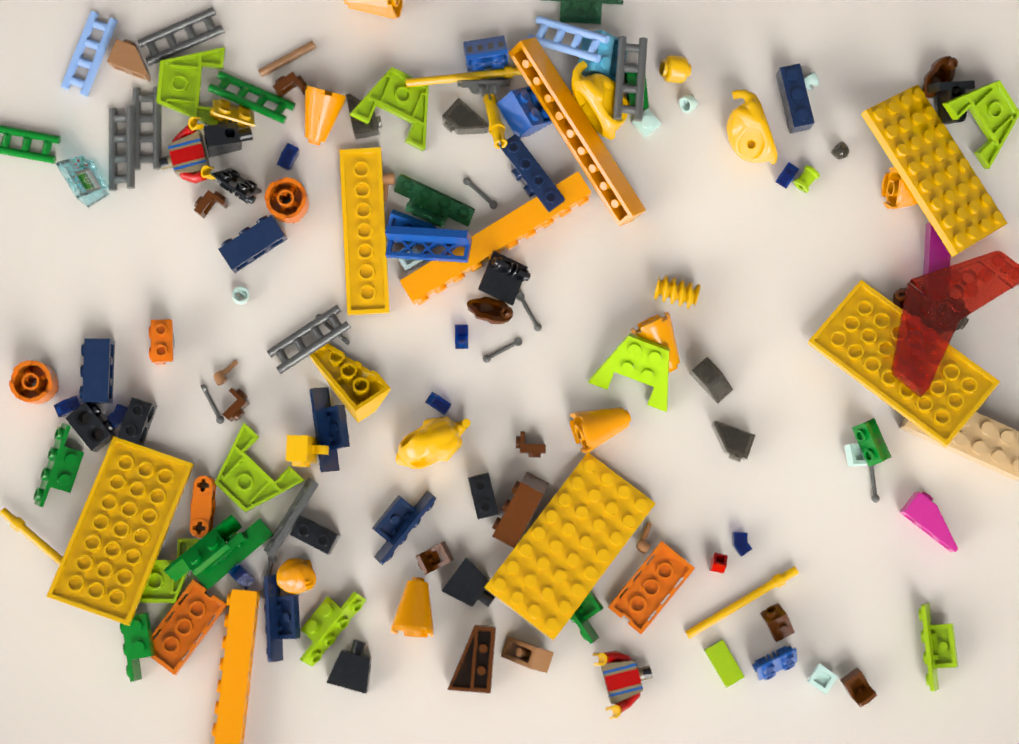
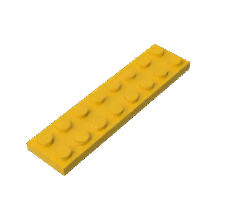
[339,147,390,316]

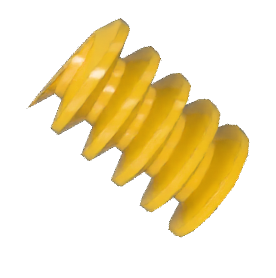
[654,275,701,309]

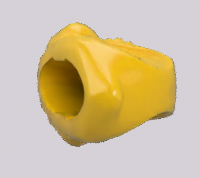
[571,61,629,140]
[726,89,778,164]
[395,416,471,469]

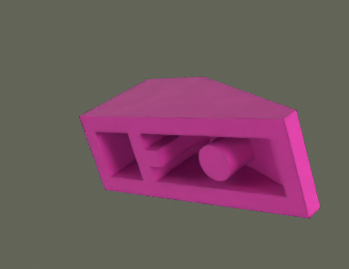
[899,491,958,552]

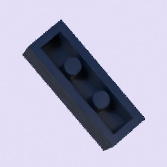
[776,63,815,134]
[218,215,287,273]
[79,338,115,404]

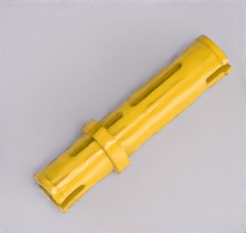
[483,94,507,149]

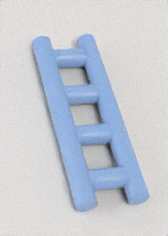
[61,11,118,97]
[527,16,609,63]

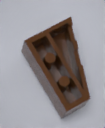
[492,472,549,548]
[447,625,496,694]

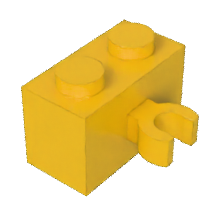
[286,435,329,467]

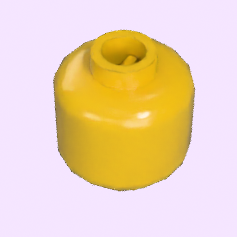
[659,55,692,83]

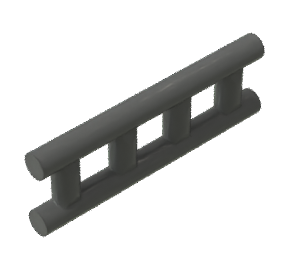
[137,7,225,66]
[613,36,648,122]
[132,87,162,170]
[109,105,135,191]
[267,305,351,374]
[264,477,319,558]

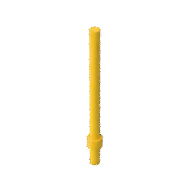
[405,66,522,87]
[0,508,63,565]
[685,566,799,639]

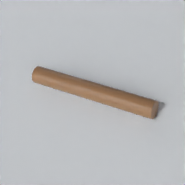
[258,41,316,77]

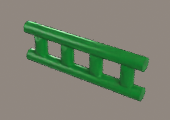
[208,71,296,124]
[0,125,61,164]

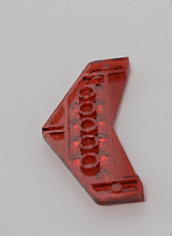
[891,251,1019,398]

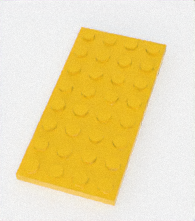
[861,84,1008,257]
[808,280,1000,448]
[46,436,194,626]
[484,452,656,641]

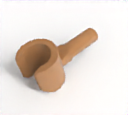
[383,173,395,202]
[214,360,238,386]
[636,522,652,554]

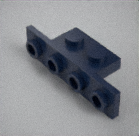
[499,134,565,213]
[309,387,350,472]
[372,491,436,565]
[263,575,300,662]

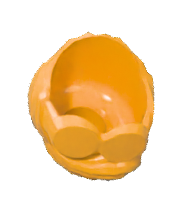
[276,558,317,594]

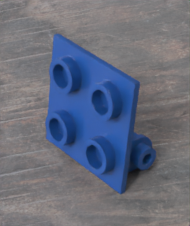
[752,646,797,681]

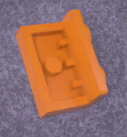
[149,319,173,365]

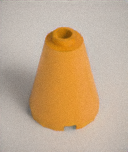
[344,0,403,19]
[305,86,346,146]
[881,167,918,209]
[630,312,680,372]
[570,407,631,454]
[391,577,434,638]

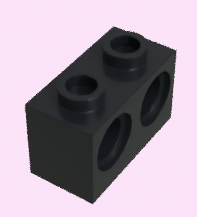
[117,397,157,446]
[65,402,116,452]
[468,472,499,520]
[290,516,340,555]

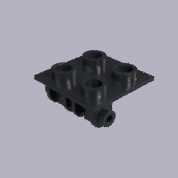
[211,168,262,204]
[478,251,531,306]

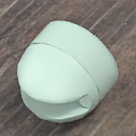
[804,72,819,90]
[679,95,697,113]
[232,286,249,305]

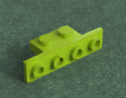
[300,591,366,667]
[918,603,958,692]

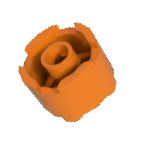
[264,177,310,223]
[9,360,59,404]

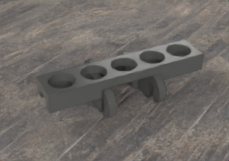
[457,79,510,94]

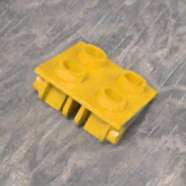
[209,99,255,128]

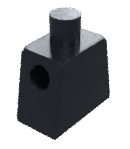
[204,122,253,158]
[442,557,495,607]
[326,639,372,694]

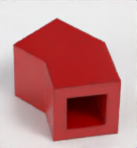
[709,553,728,574]

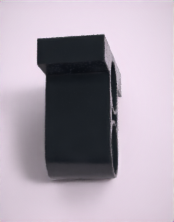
[927,80,975,125]

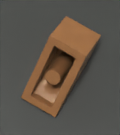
[107,39,151,82]
[501,636,554,673]

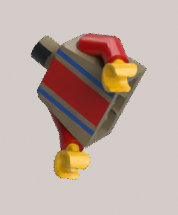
[159,117,215,184]
[593,651,653,719]

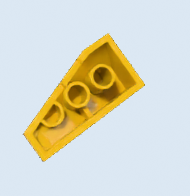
[309,343,391,423]

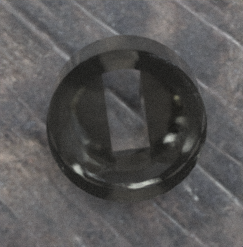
[830,141,849,159]

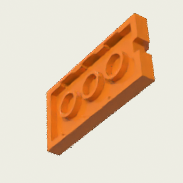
[608,541,695,635]
[151,579,227,675]

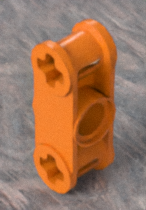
[190,476,216,538]

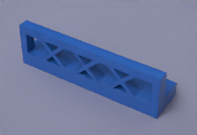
[385,226,472,263]

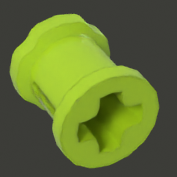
[793,165,820,193]

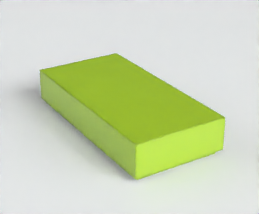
[704,639,744,688]

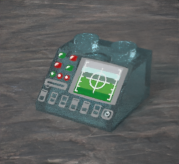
[56,155,110,208]

